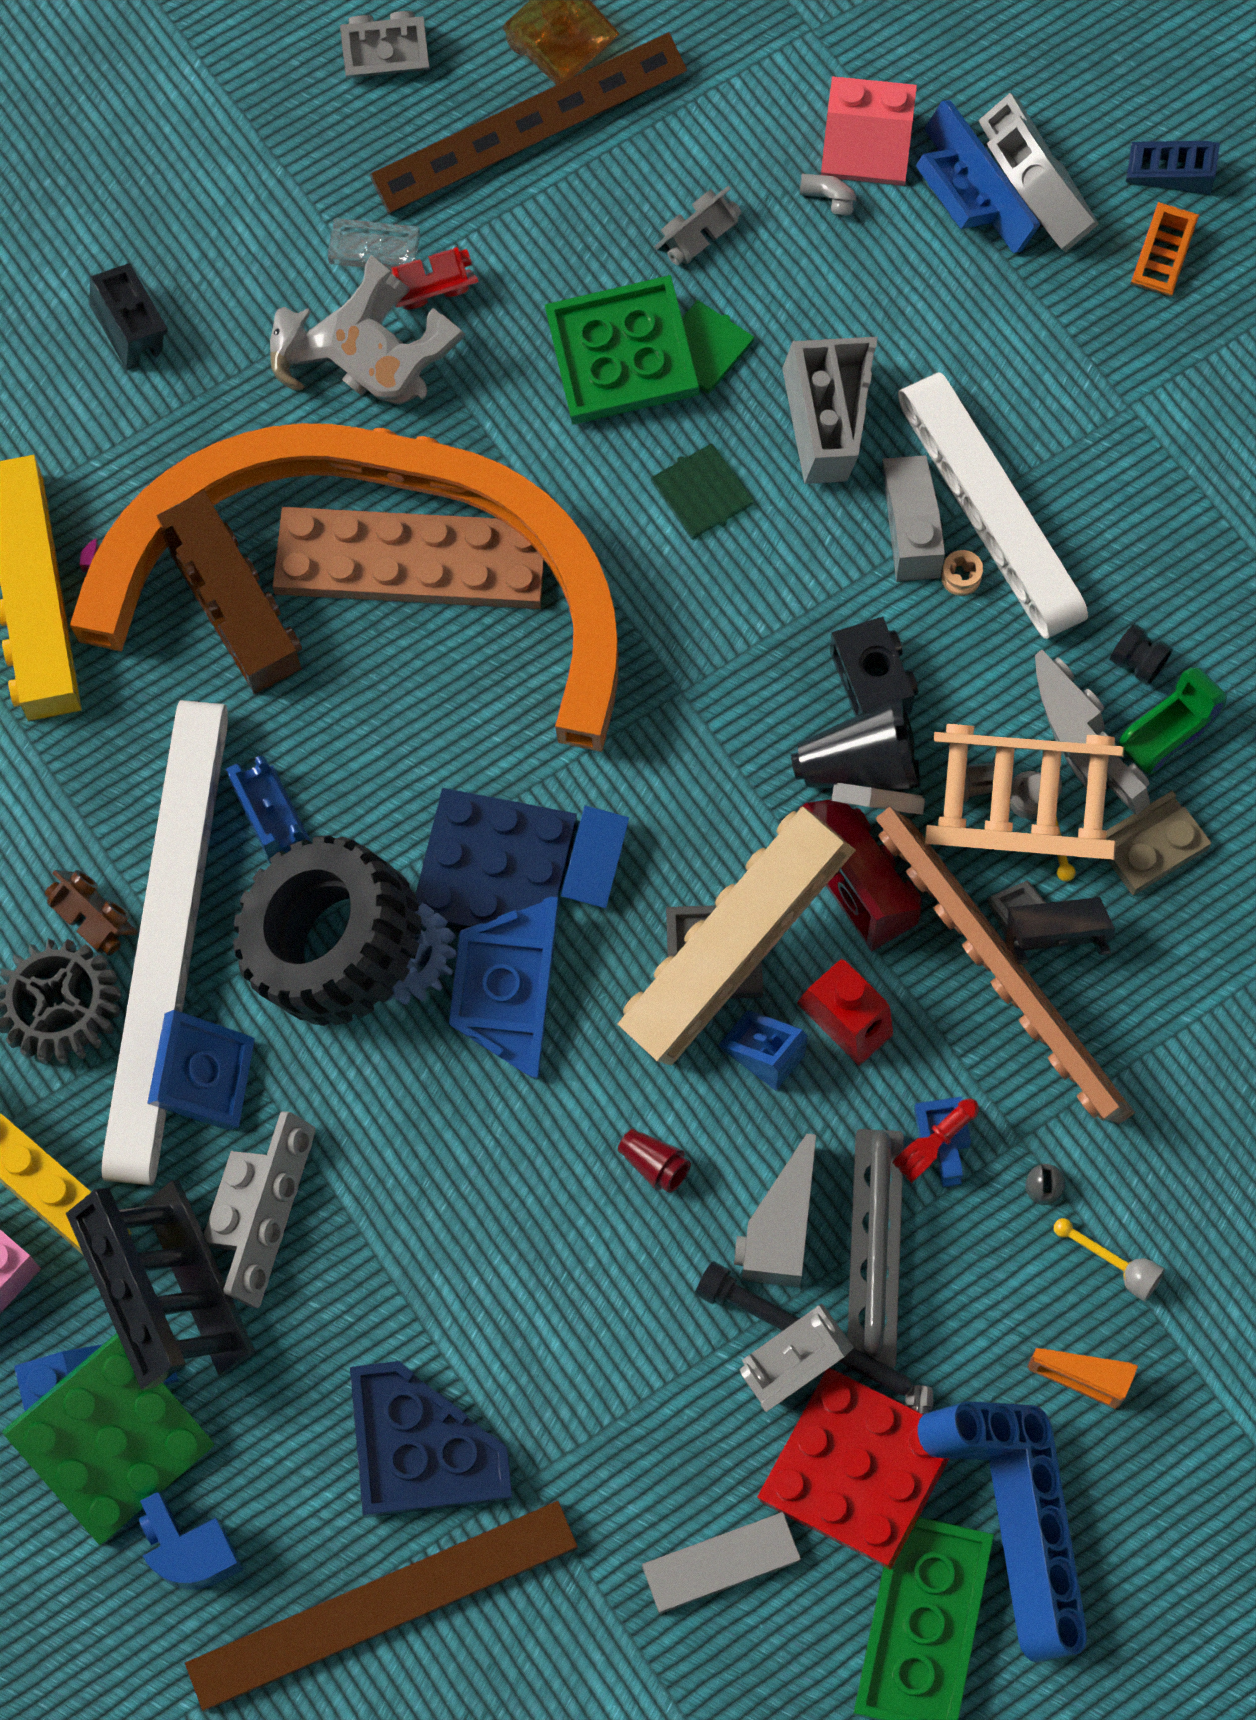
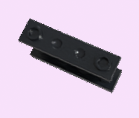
[66,1180,256,1390]

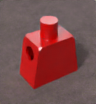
[797,958,893,1066]

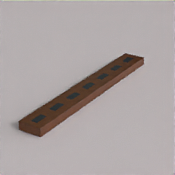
[369,32,687,214]

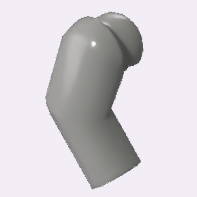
[800,173,857,215]

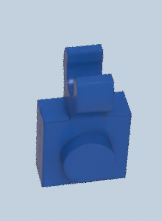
[914,1097,971,1188]

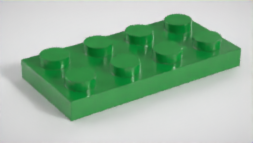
[853,1517,994,1720]

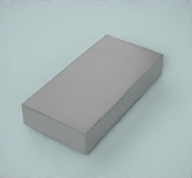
[831,783,925,815]

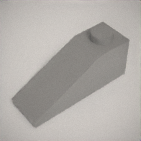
[882,455,945,582]
[734,1134,816,1287]

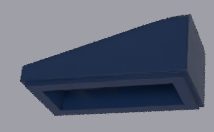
[1126,141,1220,195]

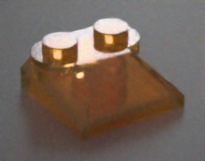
[502,0,620,85]

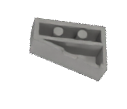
[782,337,878,484]

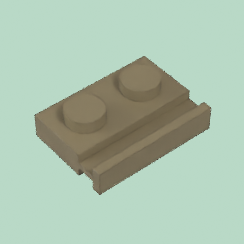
[1106,790,1211,896]

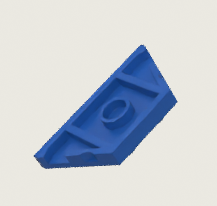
[449,897,560,1079]

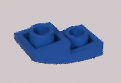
[561,805,629,908]

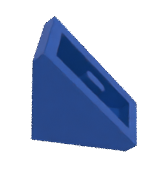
[719,1010,808,1091]

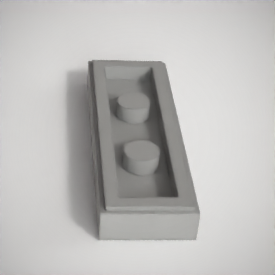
[642,1512,801,1614]

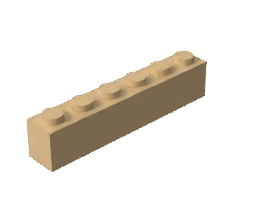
[617,806,856,1066]

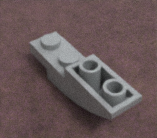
[978,93,1099,252]
[1035,650,1150,815]

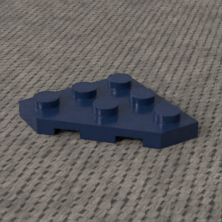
[350,1361,513,1518]

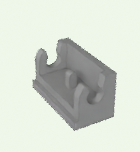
[740,1303,854,1412]

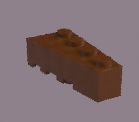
[156,490,303,694]

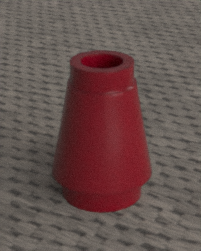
[618,1128,691,1193]

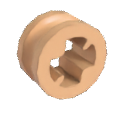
[941,550,983,596]

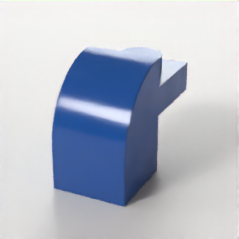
[139,1492,244,1590]

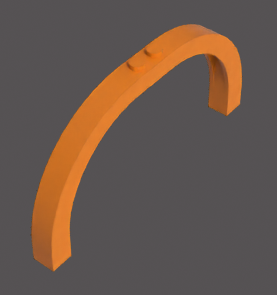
[70,423,619,752]

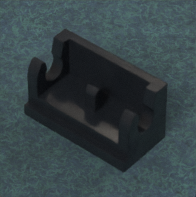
[89,263,168,370]
[1006,897,1115,964]

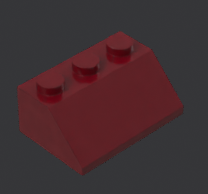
[798,799,922,952]

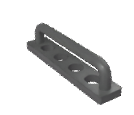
[847,1129,904,1369]

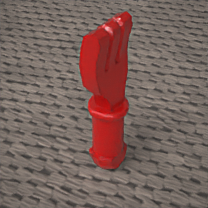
[892,1099,979,1183]

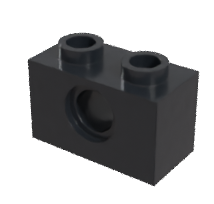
[830,616,918,716]

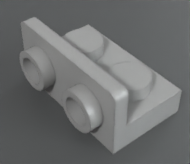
[340,11,429,78]

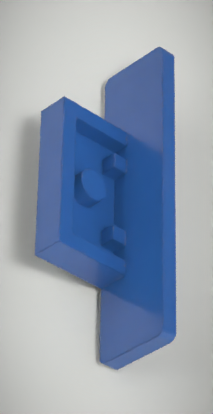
[916,100,1040,253]

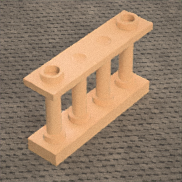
[925,724,1124,860]

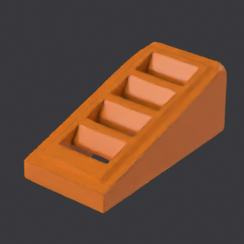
[1130,202,1199,297]
[1027,1348,1138,1409]

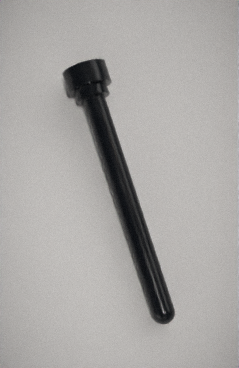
[695,1261,913,1395]

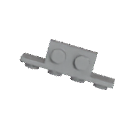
[204,1111,316,1308]

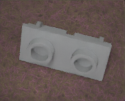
[654,185,742,266]

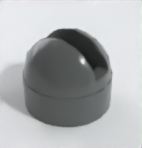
[1025,1163,1065,1205]

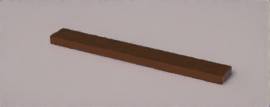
[185,1501,578,1712]

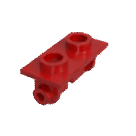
[391,247,479,310]

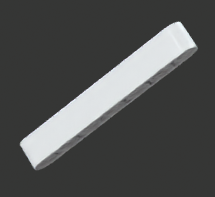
[898,372,1088,639]

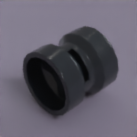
[1109,623,1173,686]

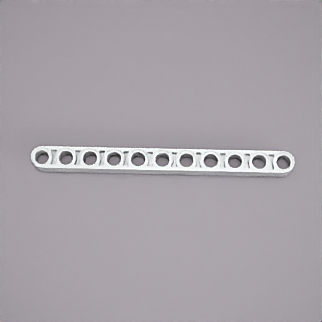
[102,700,228,1185]

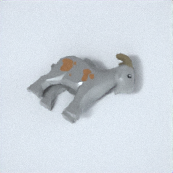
[270,255,466,405]

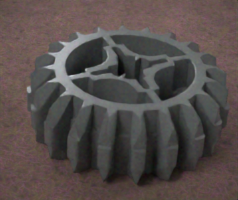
[0,938,122,1065]

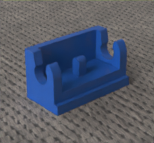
[226,756,311,863]

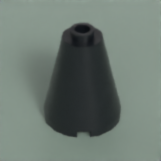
[791,698,921,789]

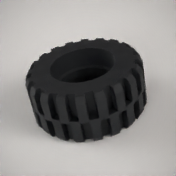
[233,835,421,1026]

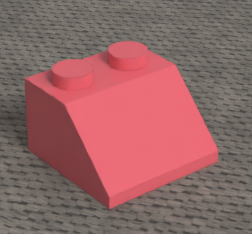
[821,76,917,186]

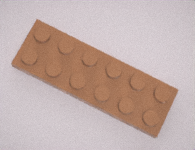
[273,507,545,609]

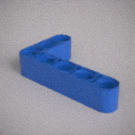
[918,1401,1087,1663]

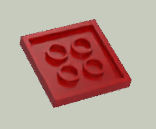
[757,1368,950,1570]

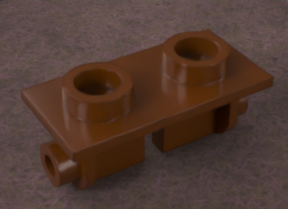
[44,870,138,956]

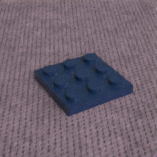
[416,788,577,930]

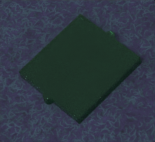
[651,443,754,540]

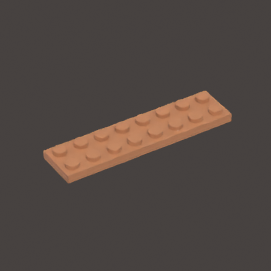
[875,807,1135,1124]

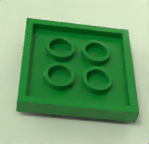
[544,275,700,425]
[2,1333,215,1546]

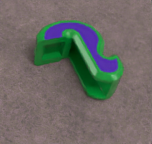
[1119,668,1227,774]

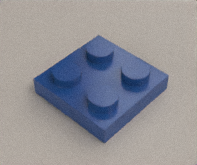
[147,1010,255,1130]

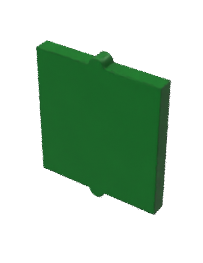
[682,300,754,394]

